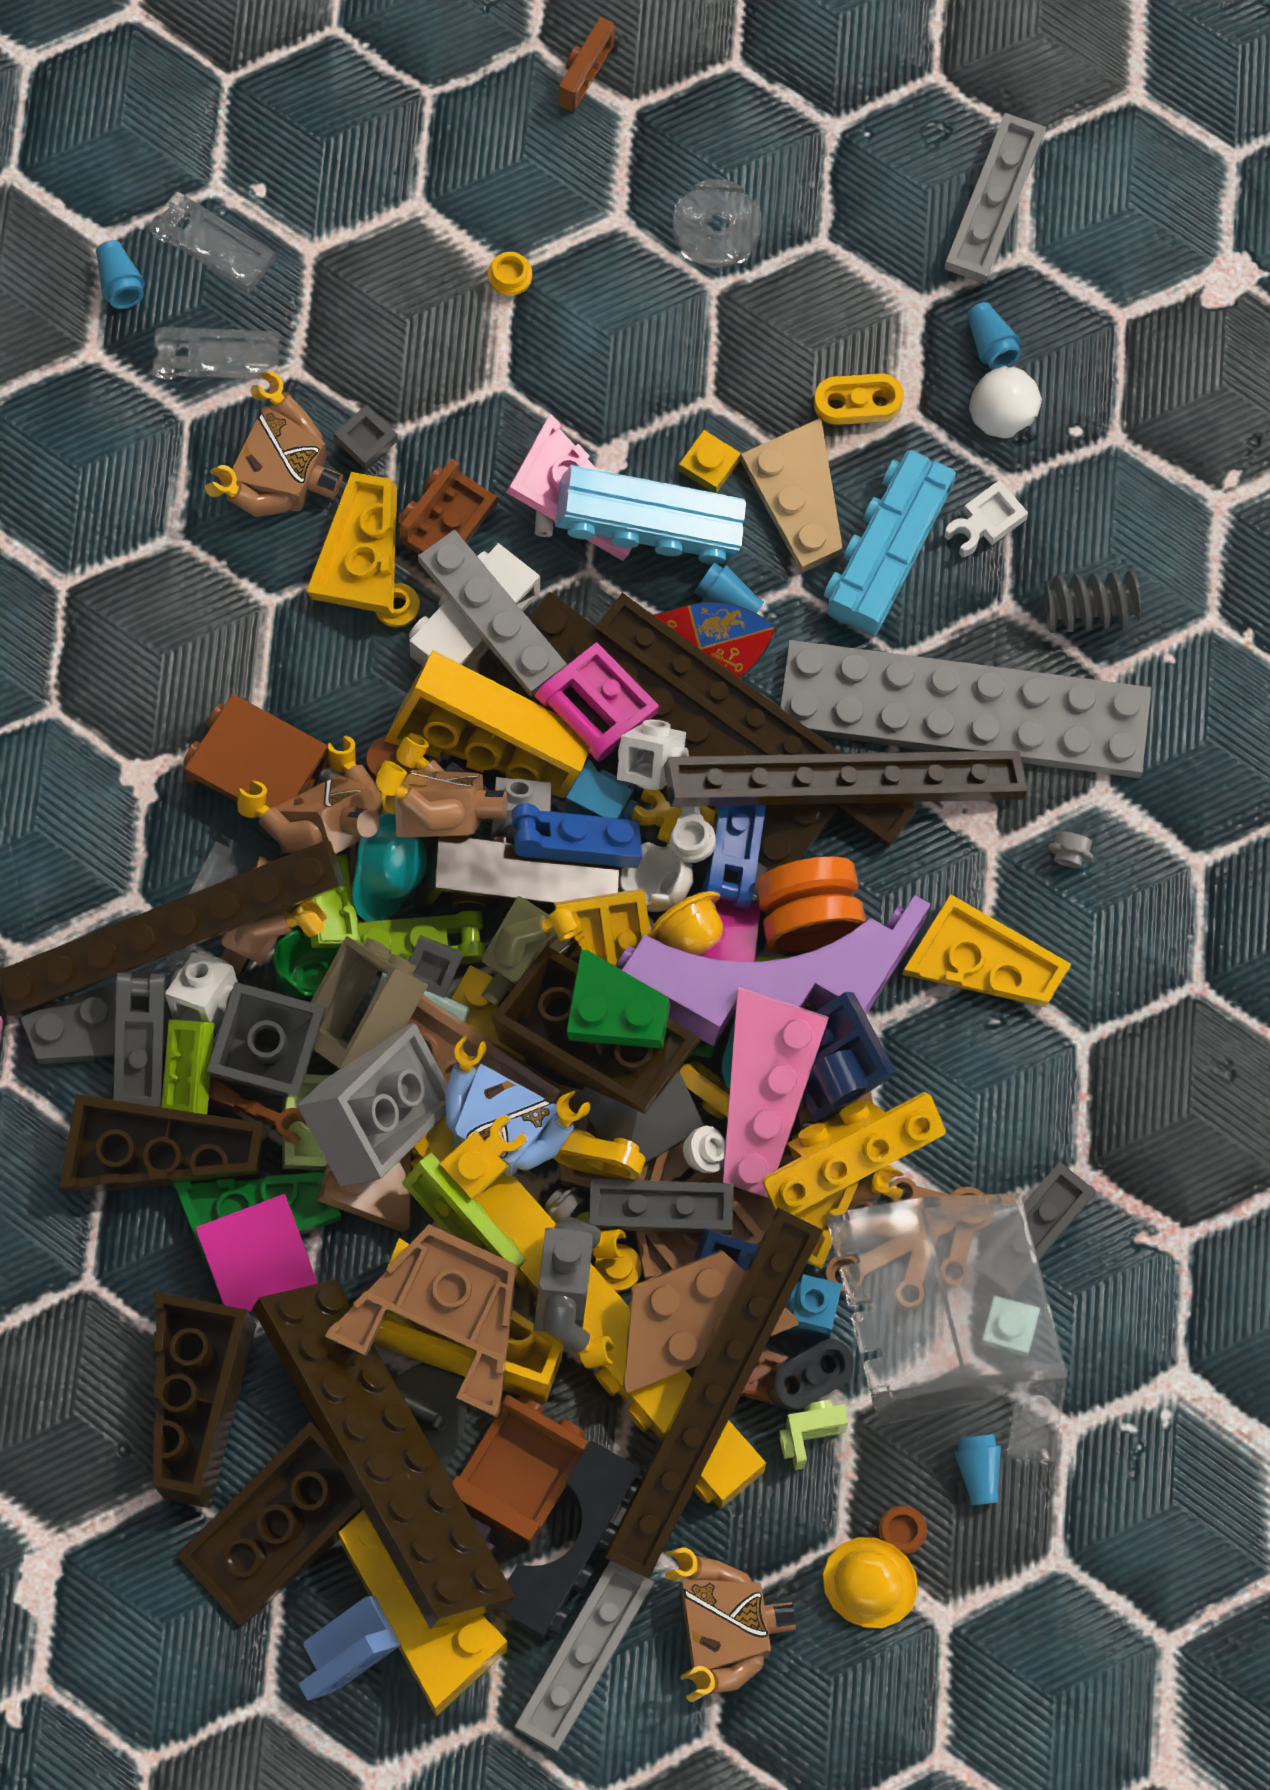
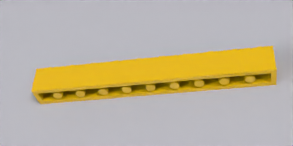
[410,1115,766,1509]

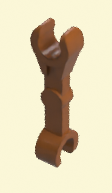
[209,1079,307,1144]

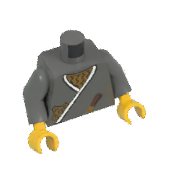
[534,1217,626,1369]

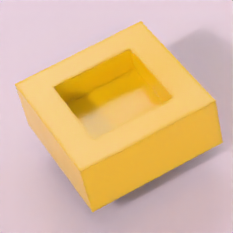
[679,430,741,494]

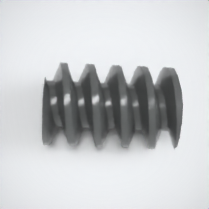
[1043,571,1141,633]

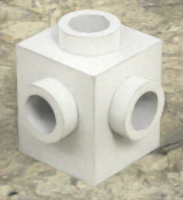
[617,720,689,790]
[165,952,238,1035]

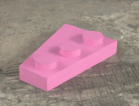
[506,414,632,561]

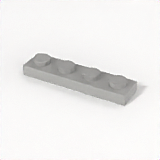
[944,113,1046,284]
[418,529,567,697]
[515,1560,654,1753]

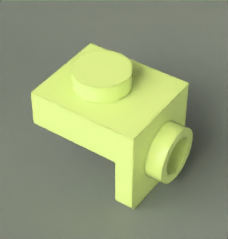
[779,1400,848,1470]

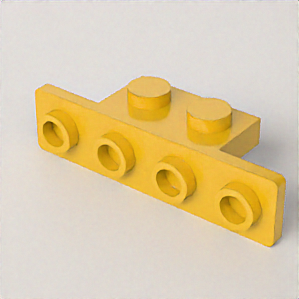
[762,1092,946,1215]

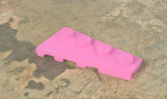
[723,987,829,1198]

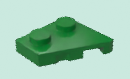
[567,950,670,1049]

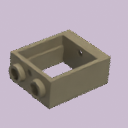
[310,936,428,1069]

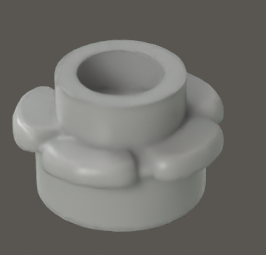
[1048,831,1093,868]
[544,1187,587,1223]

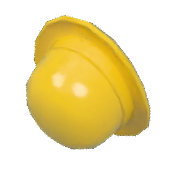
[649,891,723,956]
[822,1537,918,1629]

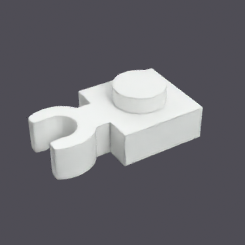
[944,480,1028,557]

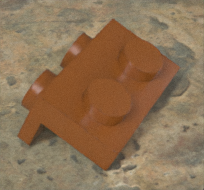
[398,458,497,555]

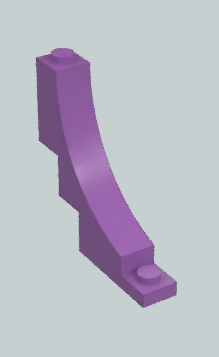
[616,895,931,1047]

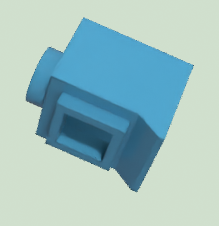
[566,759,640,820]
[785,1274,843,1341]

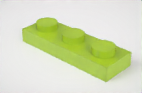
[402,1152,526,1270]

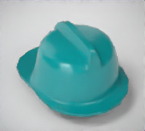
[352,813,428,922]

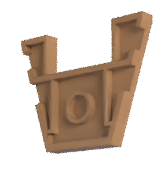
[325,1224,518,1417]

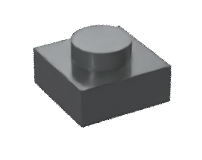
[334,404,398,470]
[409,935,463,998]

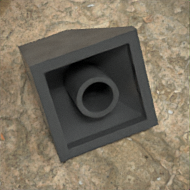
[207,982,326,1098]
[575,1071,704,1165]

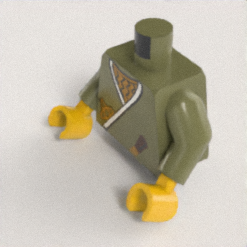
[481,896,584,1008]

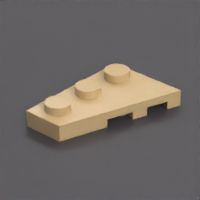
[740,418,843,573]

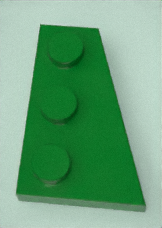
[173,1172,341,1272]

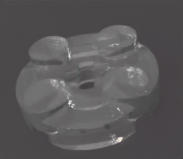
[673,179,762,267]

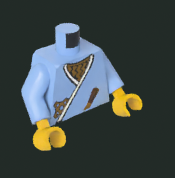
[445,1035,590,1177]

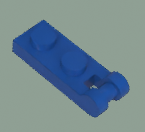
[511,803,643,868]
[701,805,766,909]

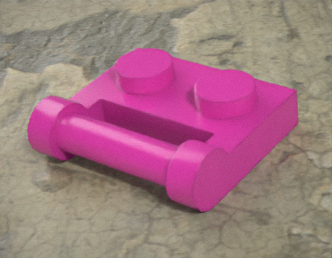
[535,642,659,762]

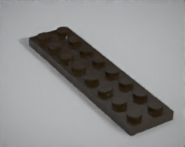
[493,592,838,871]
[252,1279,516,1629]

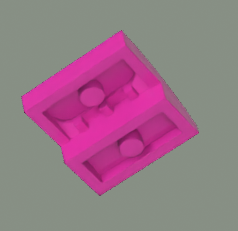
[195,1194,318,1312]

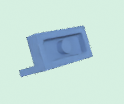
[299,1595,401,1701]

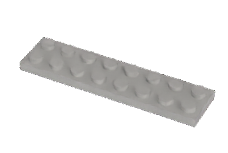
[781,640,1151,778]

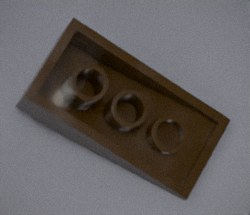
[491,945,701,1114]
[177,1421,363,1627]

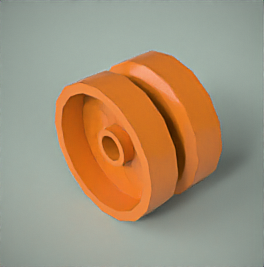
[755,856,866,954]

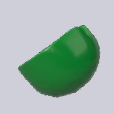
[272,930,339,1001]

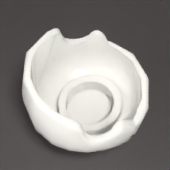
[969,366,1042,439]
[619,842,693,912]

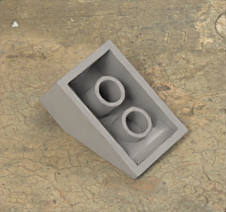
[297,1023,448,1186]

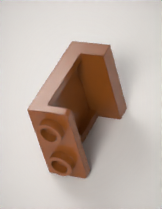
[183,694,328,808]
[452,1394,589,1550]

